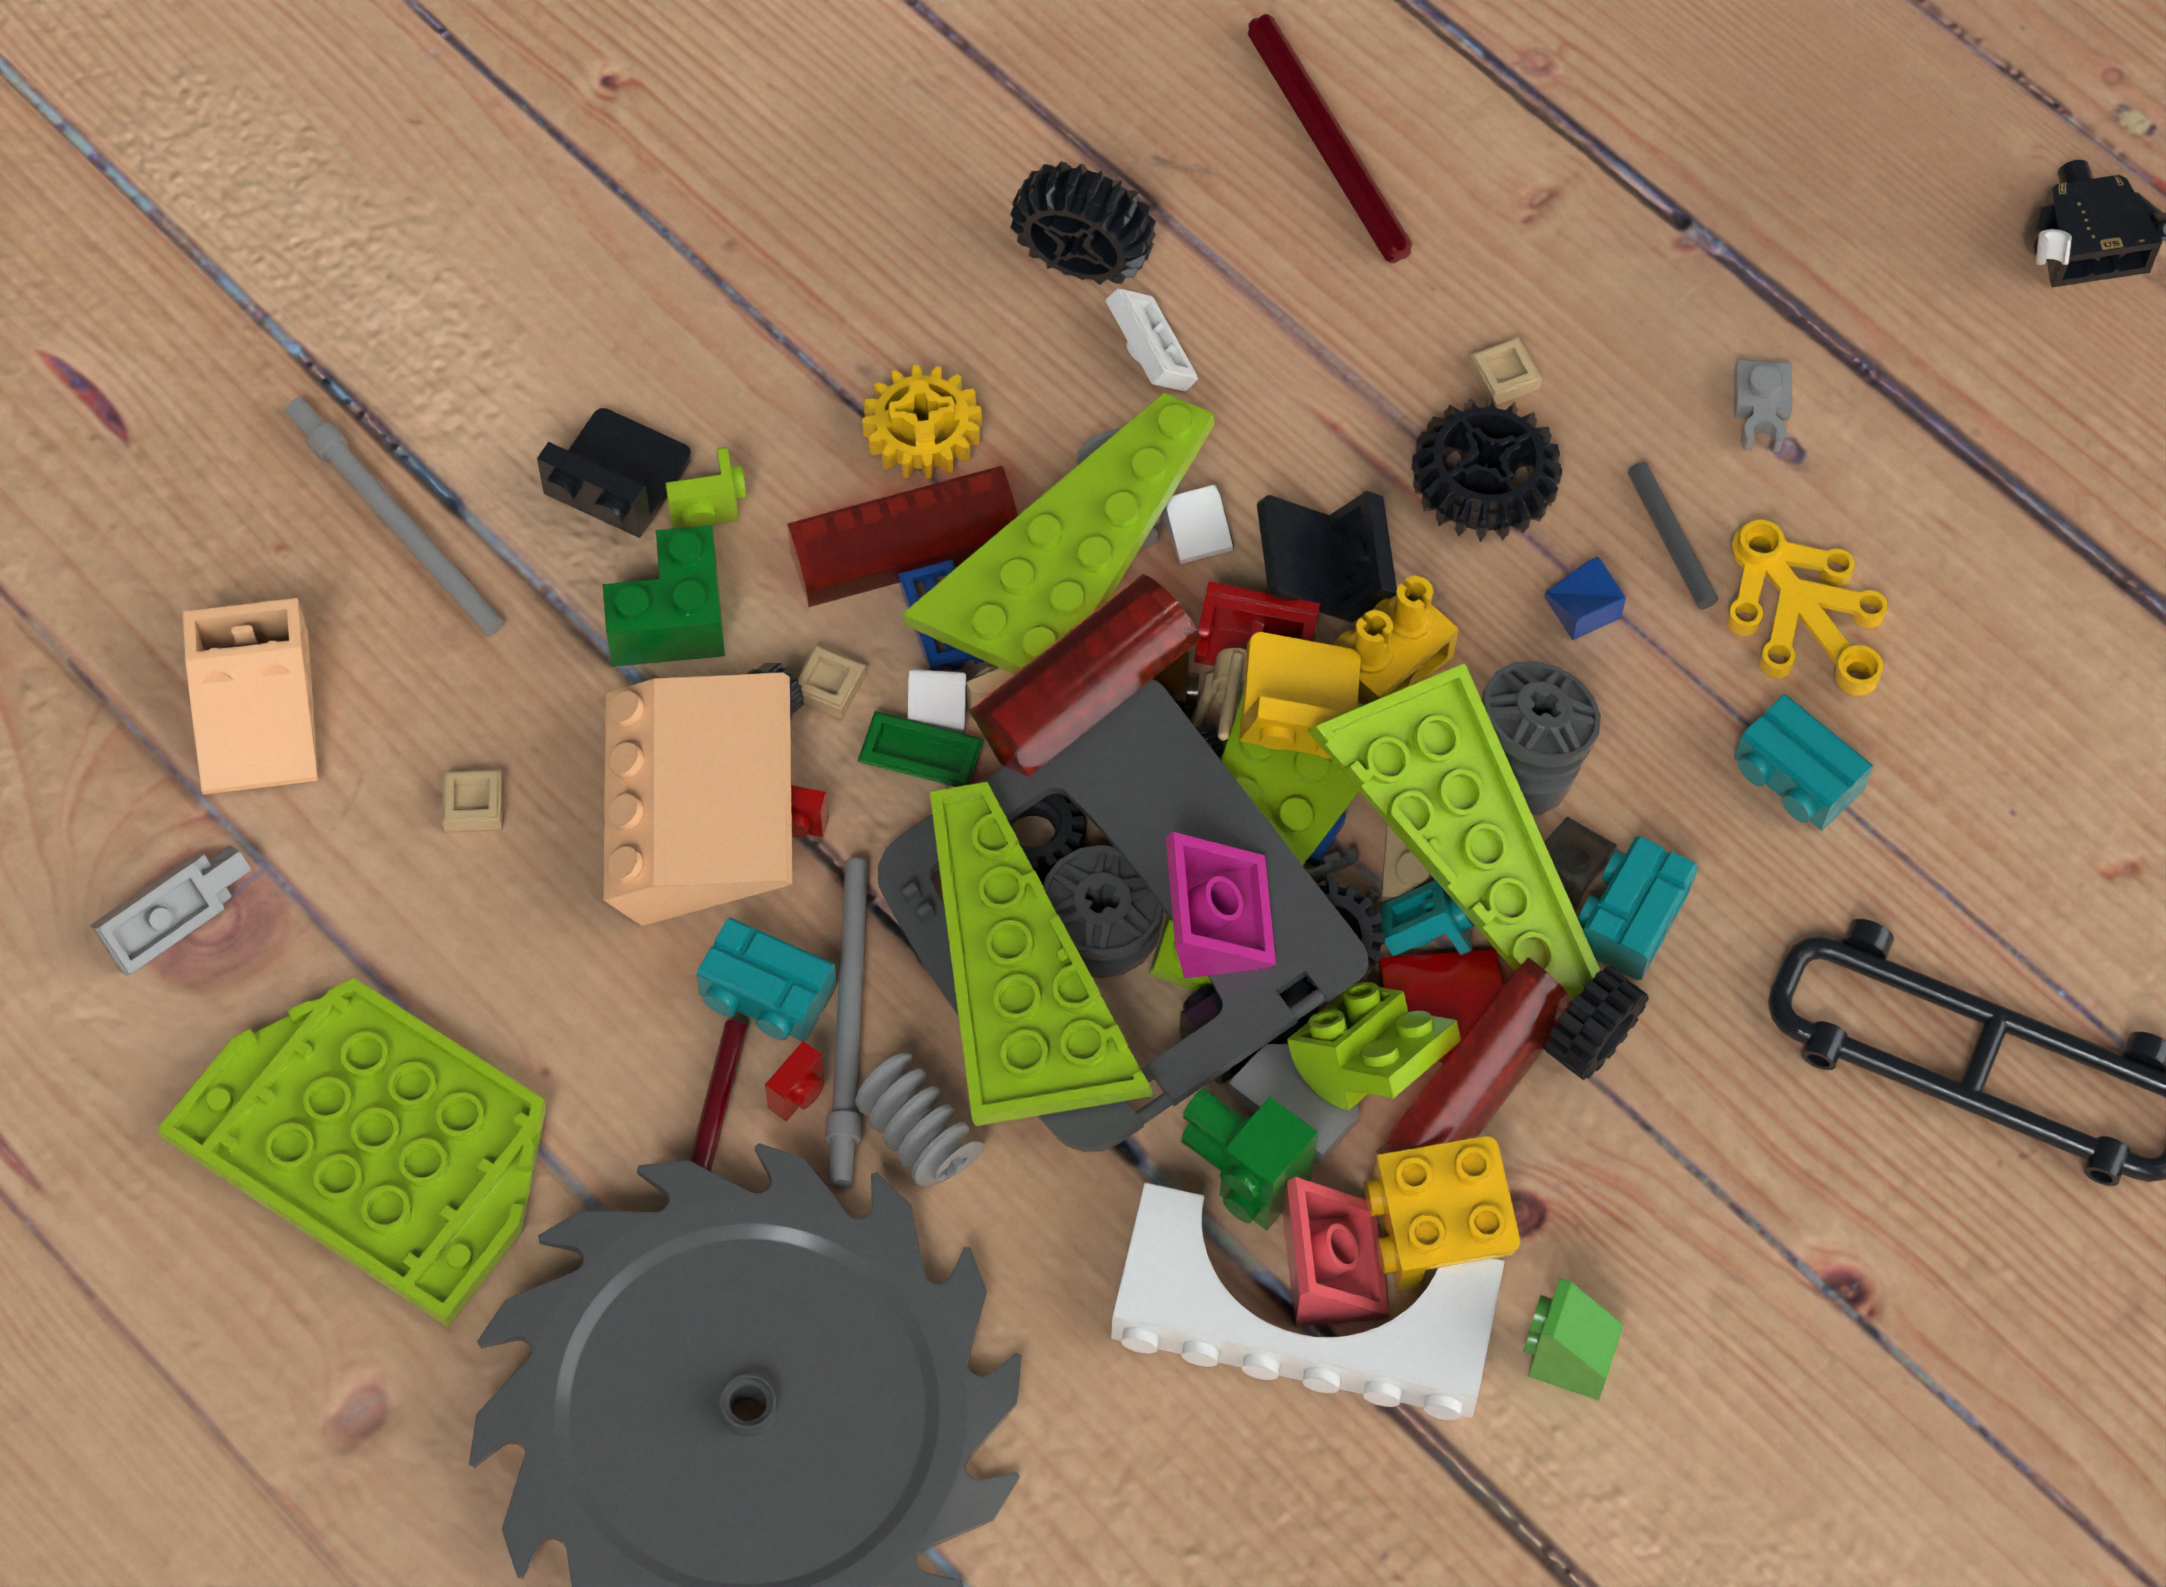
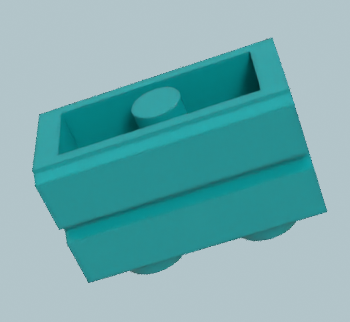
[1734,694,1874,831]
[1578,836,1699,980]
[696,917,837,1042]

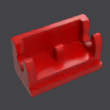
[1194,581,1320,666]

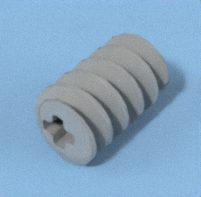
[855,1052,983,1187]

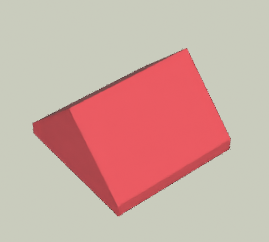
[1282,1177,1390,1327]

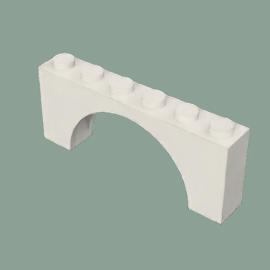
[1111,1183,1505,1420]

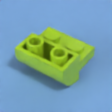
[1287,982,1461,1111]

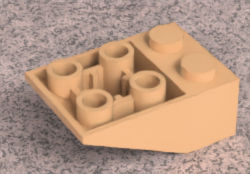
[183,598,319,795]

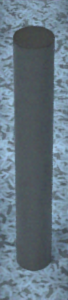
[1628,462,1719,609]

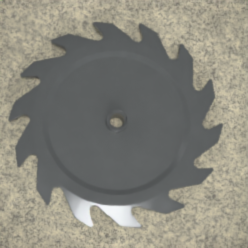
[469,1143,1022,1587]

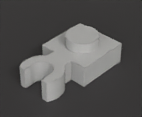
[1734,359,1792,452]

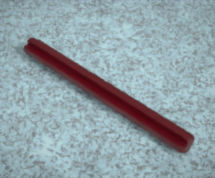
[1248,14,1412,264]

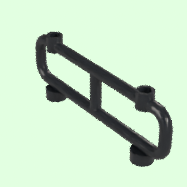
[1768,919,2166,1186]

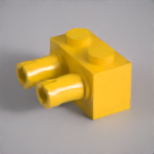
[1332,575,1459,705]

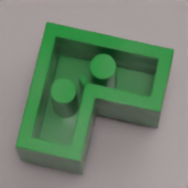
[602,525,725,667]

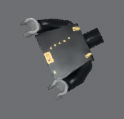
[2025,160,2166,288]

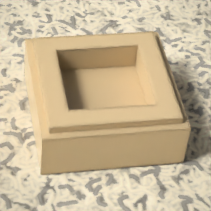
[1468,337,1542,405]
[796,644,866,720]
[442,769,503,832]

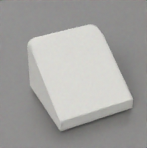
[1163,485,1233,564]
[908,669,967,734]

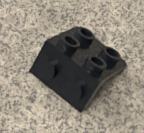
[537,408,691,538]
[1257,491,1397,623]

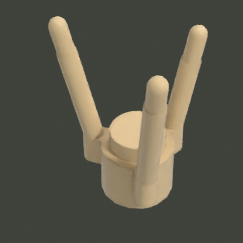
[1190,648,1247,741]

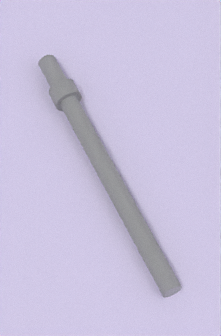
[286,398,504,636]
[825,858,868,1189]

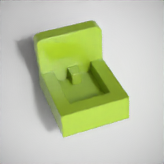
[665,447,747,529]

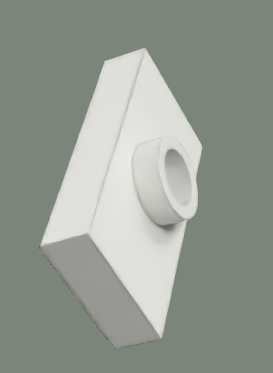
[1105,288,1198,392]

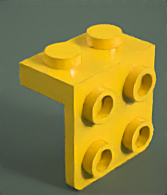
[1239,632,1361,760]
[1364,1136,1520,1292]

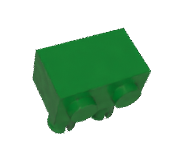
[1181,1088,1318,1231]

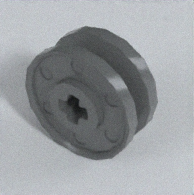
[1043,845,1163,978]

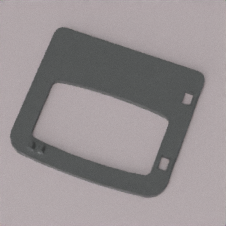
[878,678,1369,1152]

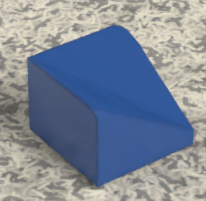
[1544,557,1626,640]

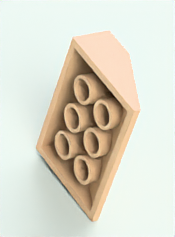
[603,672,792,926]

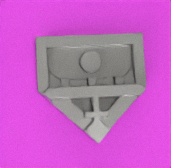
[1228,1044,1359,1164]

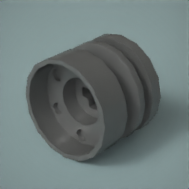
[1481,661,1601,815]

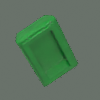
[858,711,984,787]

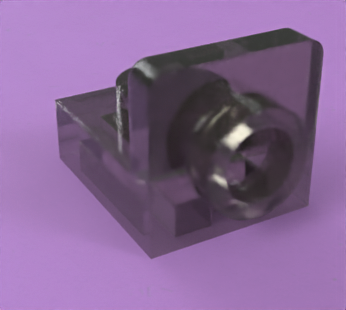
[1544,817,1617,912]

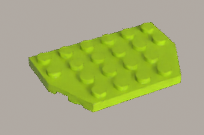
[157,978,546,1327]

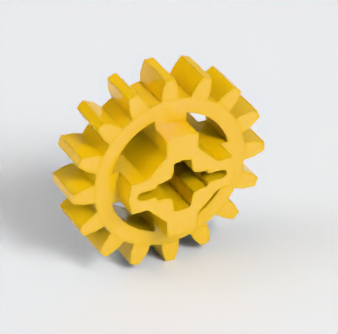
[862,365,982,480]

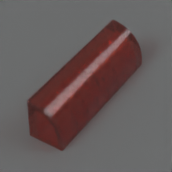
[787,466,1018,607]
[969,574,1202,777]
[1376,957,1572,1154]

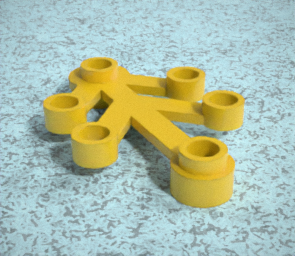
[1727,519,1888,696]

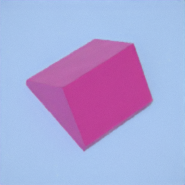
[1165,832,1276,979]

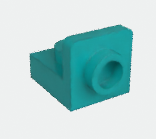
[1380,880,1475,956]

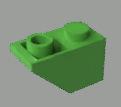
[1523,1278,1624,1401]

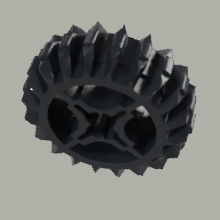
[1010,161,1156,285]
[1411,397,1562,542]

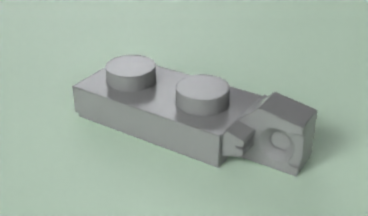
[90,845,252,976]

